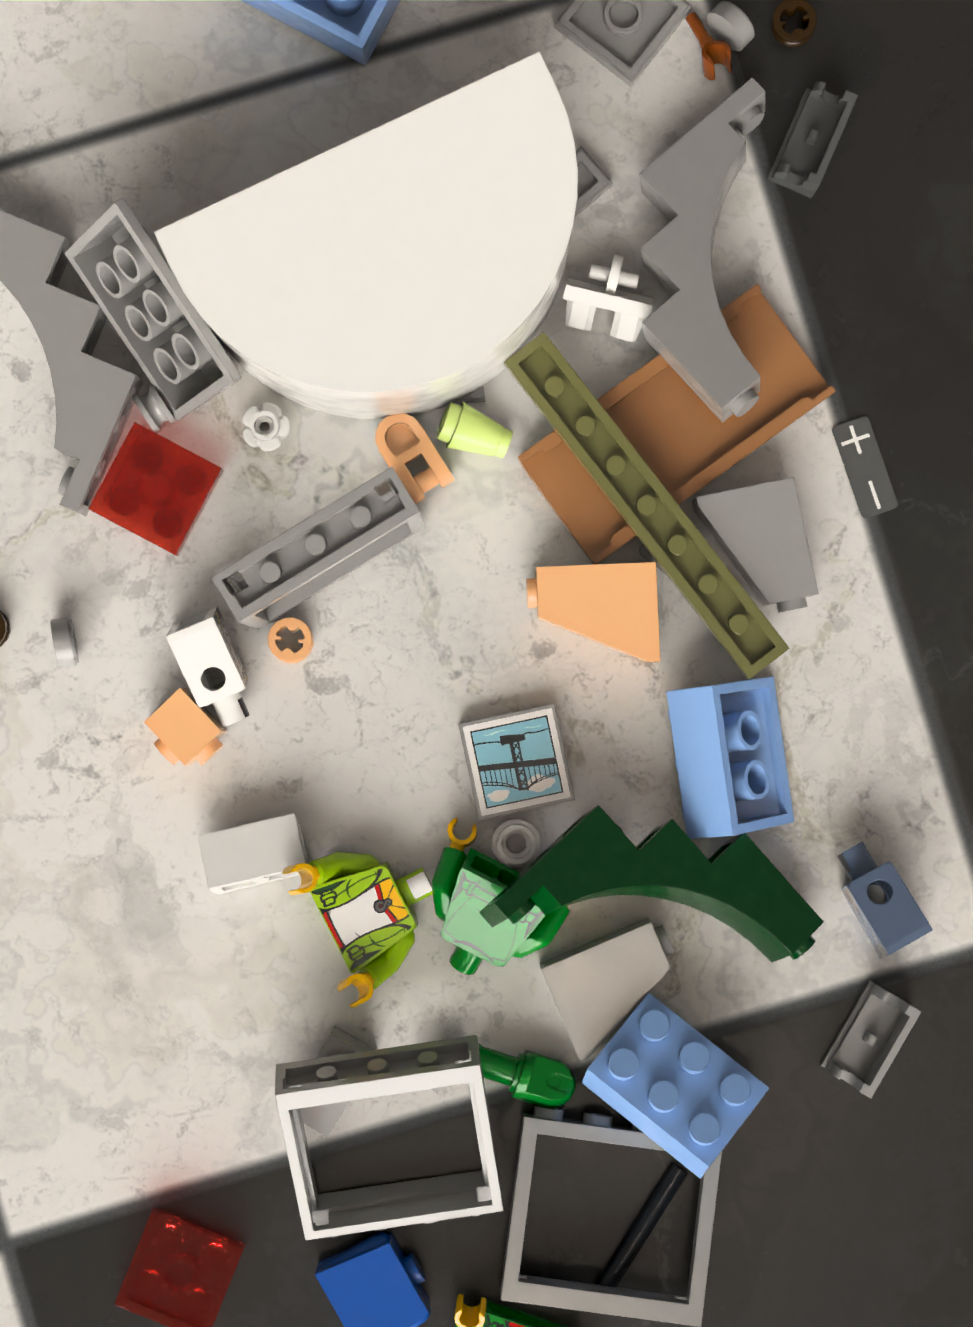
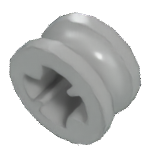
[132,383,176,434]

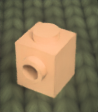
[144,688,227,765]

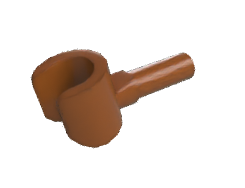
[686,12,732,81]

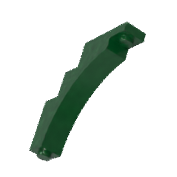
[479,805,824,963]

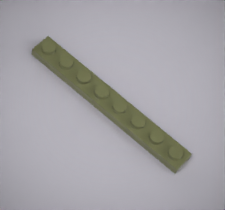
[504,332,790,679]

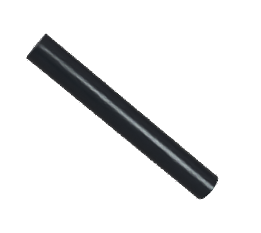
[595,1162,688,1287]

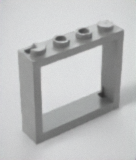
[211,467,425,630]
[275,1035,503,1240]
[500,1106,722,1327]

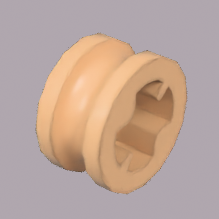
[268,617,313,663]

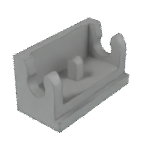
[820,980,921,1098]

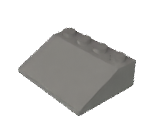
[64,198,242,421]

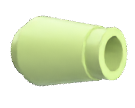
[436,402,513,458]

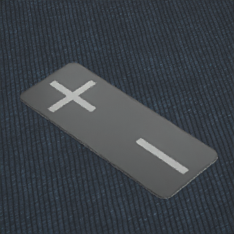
[832,416,898,518]

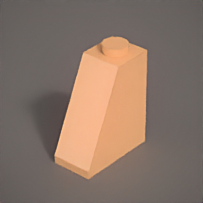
[526,562,660,663]

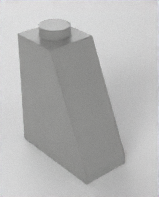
[692,477,819,613]
[540,917,674,1061]

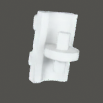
[563,254,654,342]

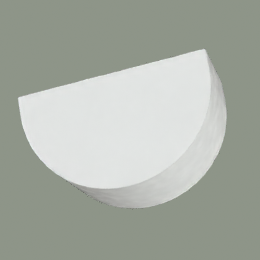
[154,51,578,419]

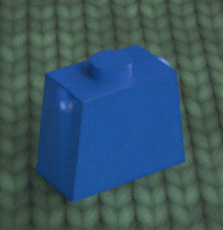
[315,1232,431,1327]

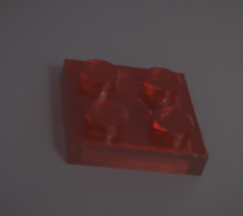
[88,422,224,556]
[114,1208,246,1327]

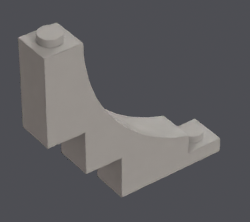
[639,78,765,423]
[0,210,143,516]

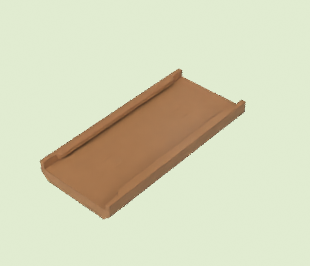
[517,283,836,564]

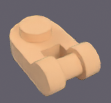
[375,413,455,504]

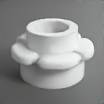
[242,402,290,451]

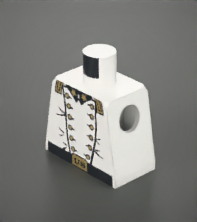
[166,606,250,727]

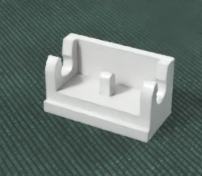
[198,813,309,895]

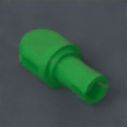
[478,1043,575,1108]

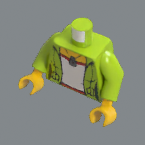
[282,851,433,1008]

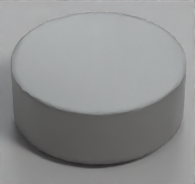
[706,1,755,52]
[50,617,79,668]

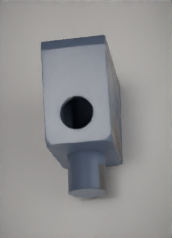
[837,842,933,959]

